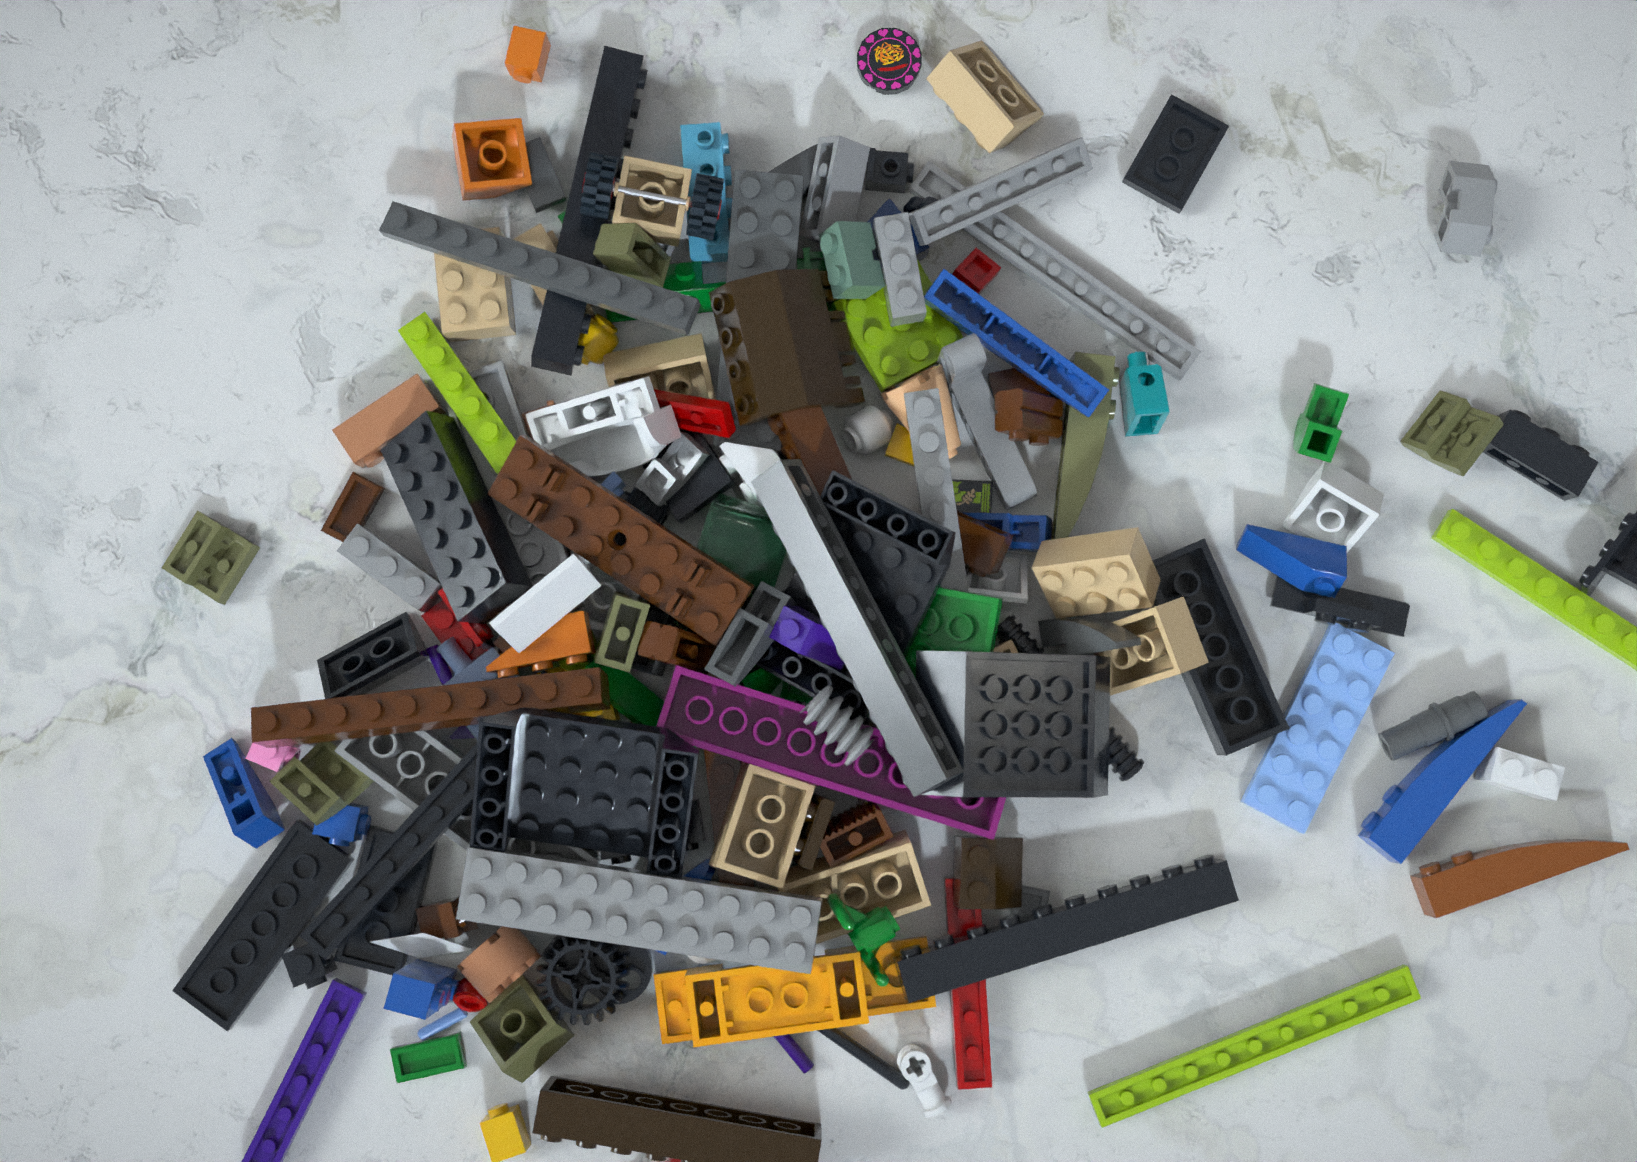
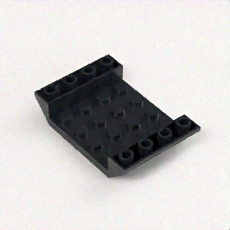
[755,470,956,724]
[915,650,1110,798]
[470,707,699,878]

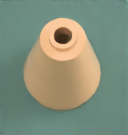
[880,364,961,459]

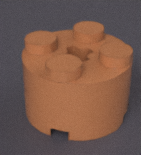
[457,926,541,1003]

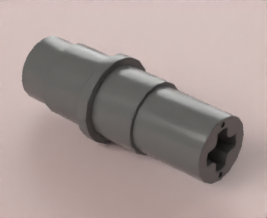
[1378,691,1488,761]

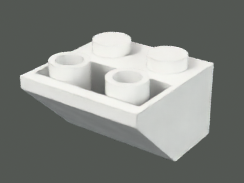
[719,442,780,510]

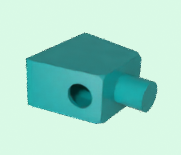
[1120,351,1170,437]

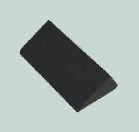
[317,611,430,699]

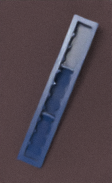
[924,269,1109,418]
[1358,699,1527,864]

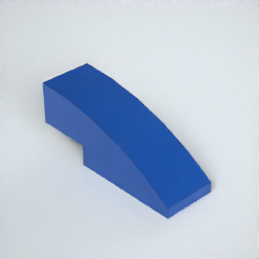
[965,513,1052,552]

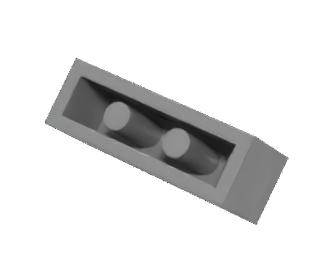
[800,135,870,243]
[872,212,927,327]
[337,524,442,613]

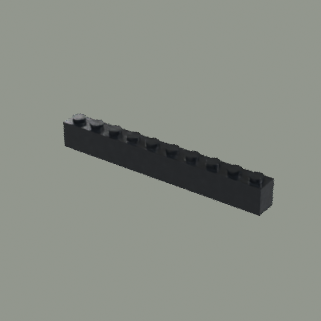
[531,45,648,376]
[893,855,1239,1003]

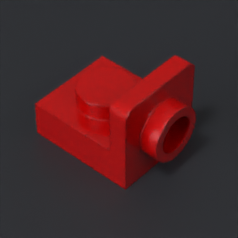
[952,247,1002,294]

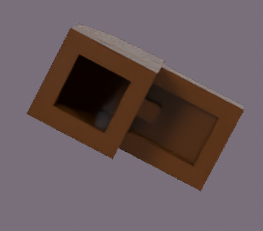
[415,896,478,940]

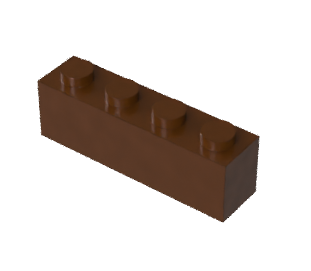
[767,407,852,507]

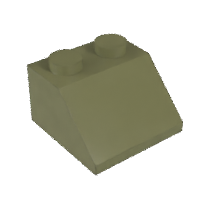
[470,975,575,1083]

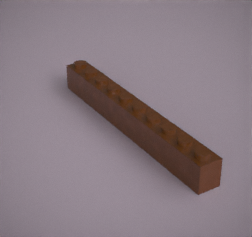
[251,667,611,748]

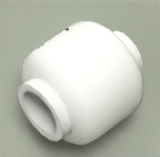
[841,405,893,455]

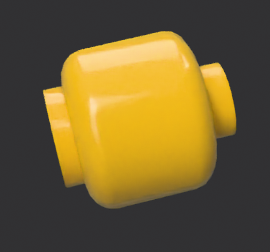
[579,314,619,365]

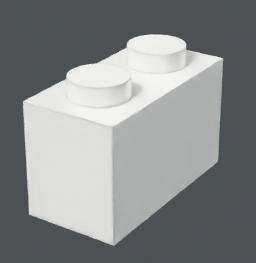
[1474,747,1565,801]

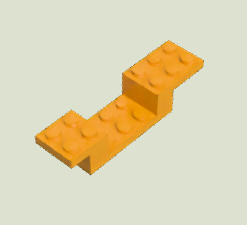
[653,936,936,1047]

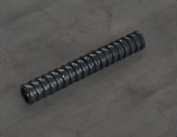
[996,615,1144,781]

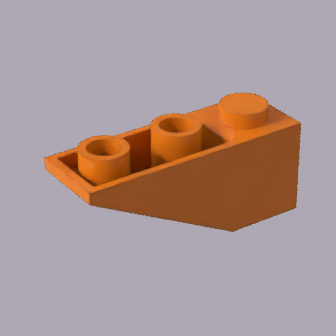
[486,611,596,678]

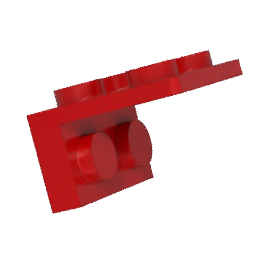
[421,588,496,660]

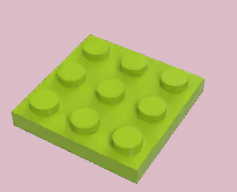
[831,260,964,393]

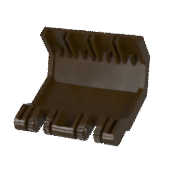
[709,269,866,426]

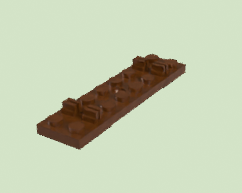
[488,435,755,646]

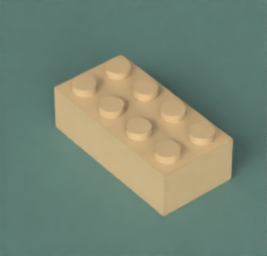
[778,829,931,944]

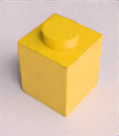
[480,1103,531,1162]

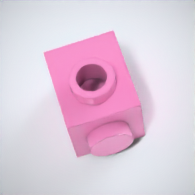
[245,743,301,772]

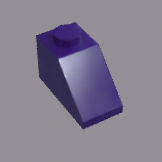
[769,606,845,669]

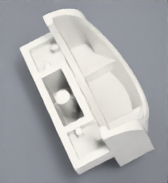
[525,376,682,477]

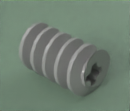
[799,685,875,766]

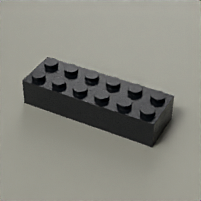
[381,411,533,624]
[1151,538,1289,756]

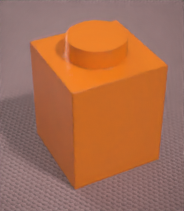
[505,26,551,83]

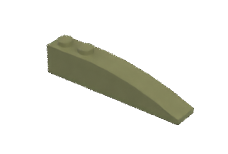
[1051,352,1120,540]

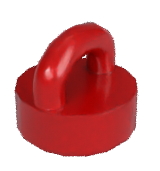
[453,978,488,1012]

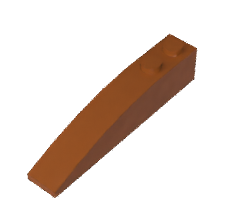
[1410,839,1630,918]

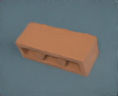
[332,374,446,468]

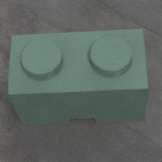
[819,221,885,299]

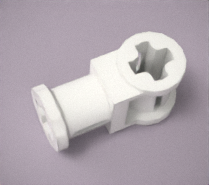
[897,1044,952,1118]

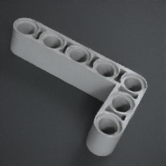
[937,333,1037,510]

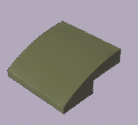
[1400,390,1504,477]
[162,510,261,605]
[269,741,374,826]

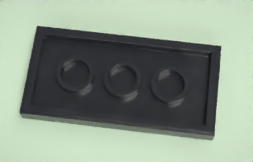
[334,825,438,976]

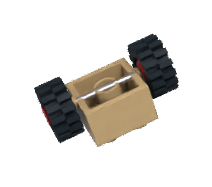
[580,151,724,247]

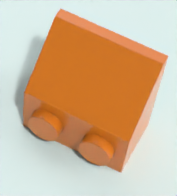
[452,118,532,201]

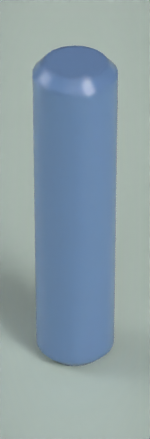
[418,1008,468,1041]

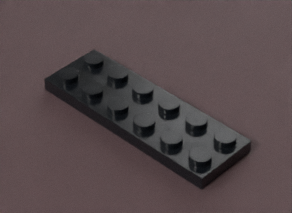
[172,819,355,1031]

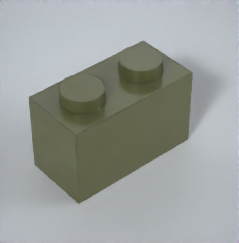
[593,223,671,288]
[594,591,650,673]

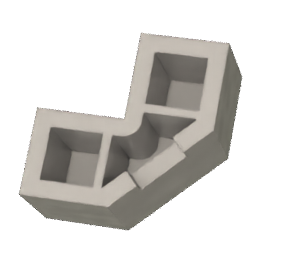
[1434,161,1497,257]

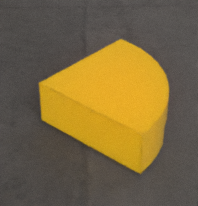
[884,423,914,467]

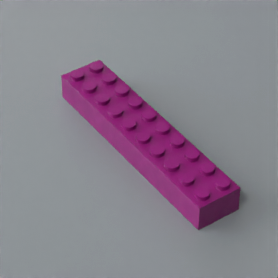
[657,665,1006,840]

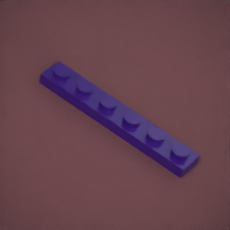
[241,978,367,1162]

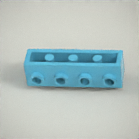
[680,122,732,264]

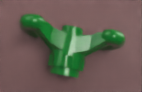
[827,893,901,987]

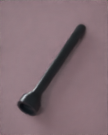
[817,1028,910,1090]

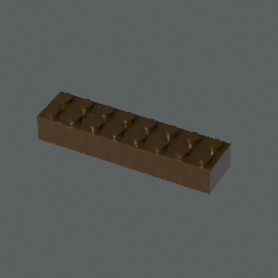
[532,1076,822,1162]

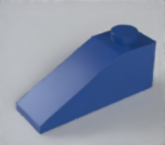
[1236,524,1347,598]
[203,738,285,849]

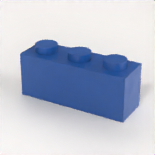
[383,959,459,1020]

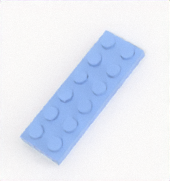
[1240,623,1395,834]

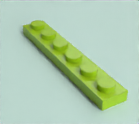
[398,311,516,475]

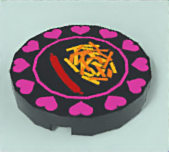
[857,28,922,95]

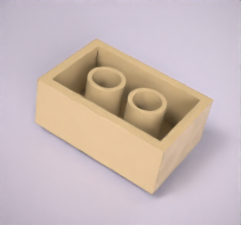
[434,227,516,342]
[1032,527,1161,619]
[1093,596,1209,696]
[709,764,815,889]

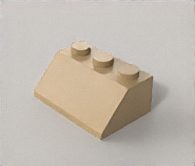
[926,40,1044,154]
[603,333,716,400]

